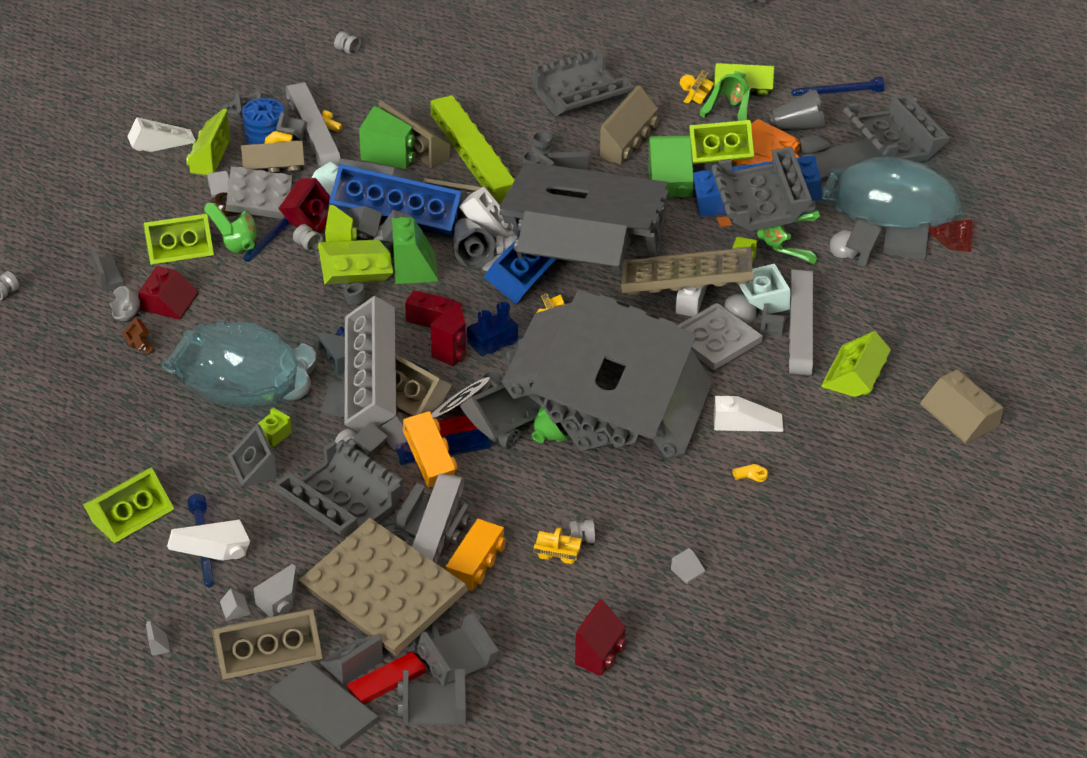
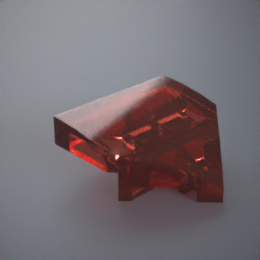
[929,216,973,252]

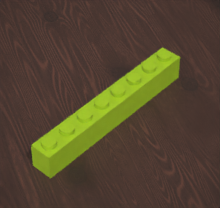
[430,95,515,203]

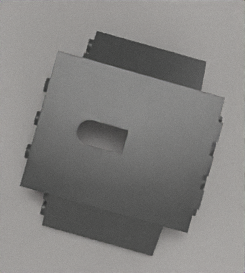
[499,162,669,274]
[502,289,712,457]

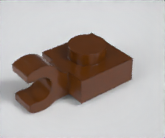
[122,317,154,355]

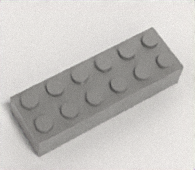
[344,296,396,432]

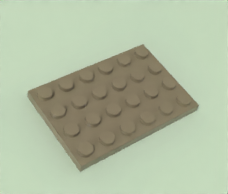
[621,247,753,295]
[299,518,468,656]

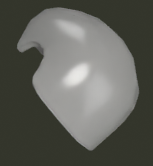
[830,230,861,259]
[110,286,140,321]
[724,293,757,323]
[282,343,316,376]
[275,367,311,401]

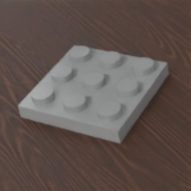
[225,166,292,219]
[676,303,763,370]

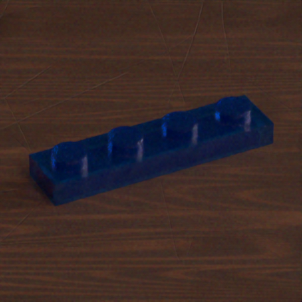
[395,429,490,465]

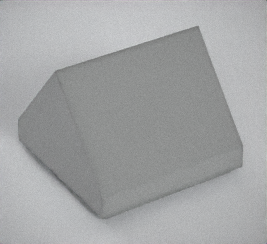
[220,588,251,621]

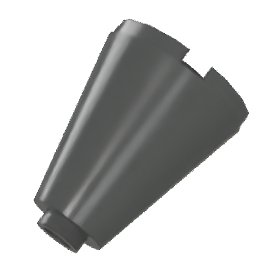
[769,90,825,130]
[454,218,496,267]

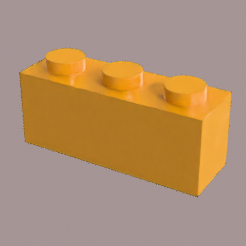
[402,411,457,488]
[446,519,506,591]

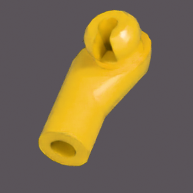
[322,110,343,133]
[265,131,293,143]
[732,464,768,482]

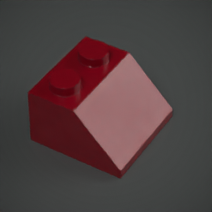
[278,178,331,234]
[138,266,198,320]
[405,290,462,328]
[431,301,467,367]
[575,599,627,676]

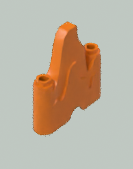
[731,119,801,167]

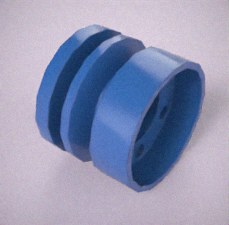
[242,98,285,145]

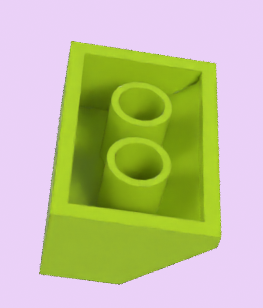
[714,63,774,95]
[186,108,230,175]
[689,120,754,164]
[143,214,214,265]
[318,240,393,284]
[821,331,891,397]
[83,467,174,543]

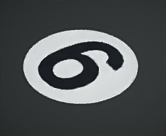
[432,377,490,418]

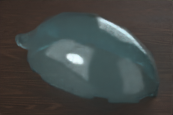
[822,156,962,228]
[161,320,298,408]

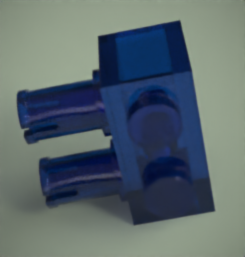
[467,302,518,356]

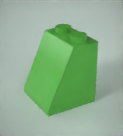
[359,106,415,169]
[648,136,693,198]
[392,217,438,284]

